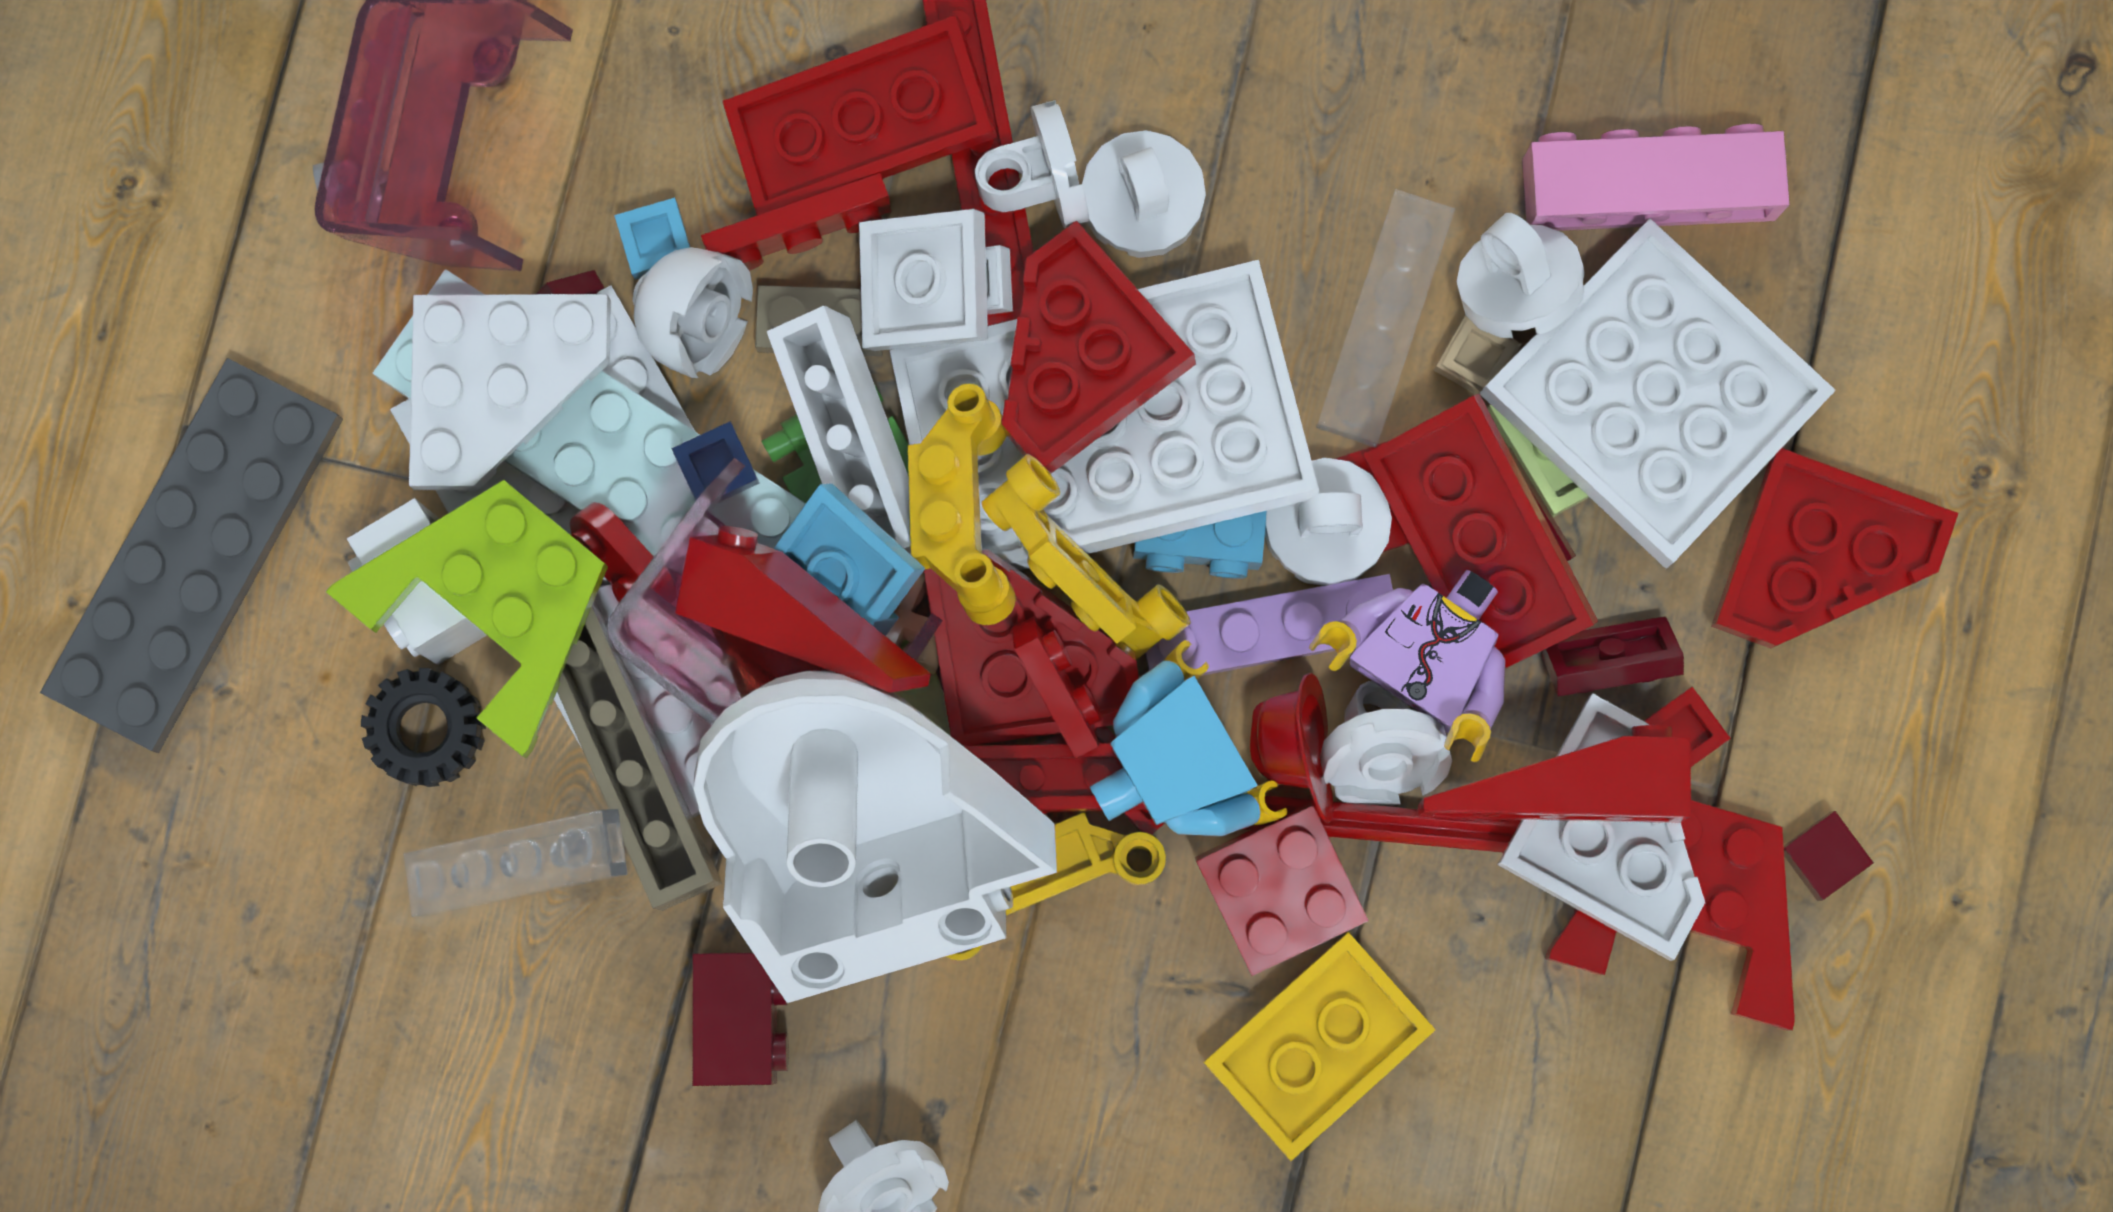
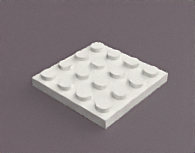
[1480,219,1836,569]

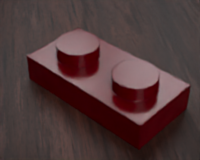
[1542,616,1684,697]

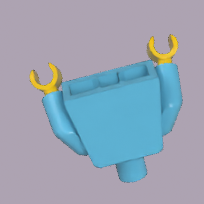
[1089,640,1287,836]

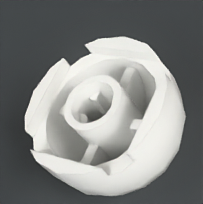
[633,247,753,378]

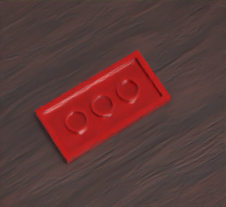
[722,15,998,215]
[1363,393,1599,669]

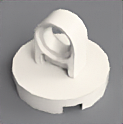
[975,100,1089,228]
[1082,130,1206,258]
[1456,213,1585,338]
[1265,458,1392,586]
[1320,681,1452,807]
[818,1120,949,1212]

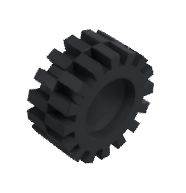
[360,668,486,787]

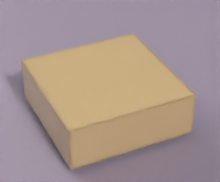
[1434,315,1522,401]

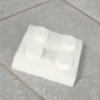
[859,209,988,351]

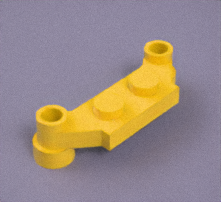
[908,384,1016,625]
[981,454,1191,659]
[946,813,1166,961]

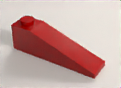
[675,526,931,693]
[1418,725,1691,823]

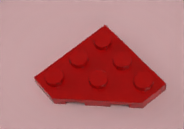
[1002,221,1196,474]
[1711,448,1959,649]
[924,549,1139,746]

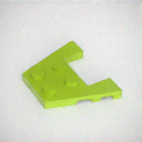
[326,480,608,758]

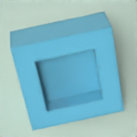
[614,197,690,280]

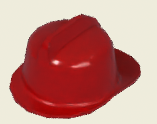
[1250,673,1334,823]

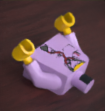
[1309,570,1505,762]

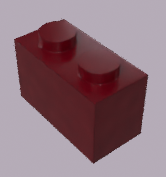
[692,953,789,1086]

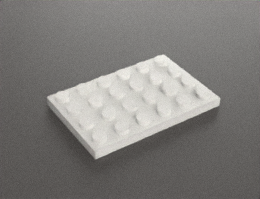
[890,260,1319,570]

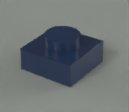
[671,421,760,511]

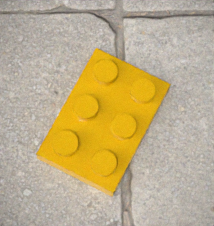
[1203,932,1436,1161]

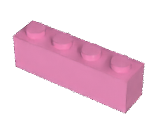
[1522,124,1789,231]

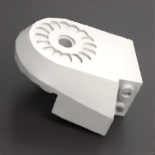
[693,671,1057,1003]

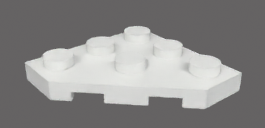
[409,294,611,490]
[1497,693,1705,961]

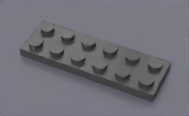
[40,358,343,753]

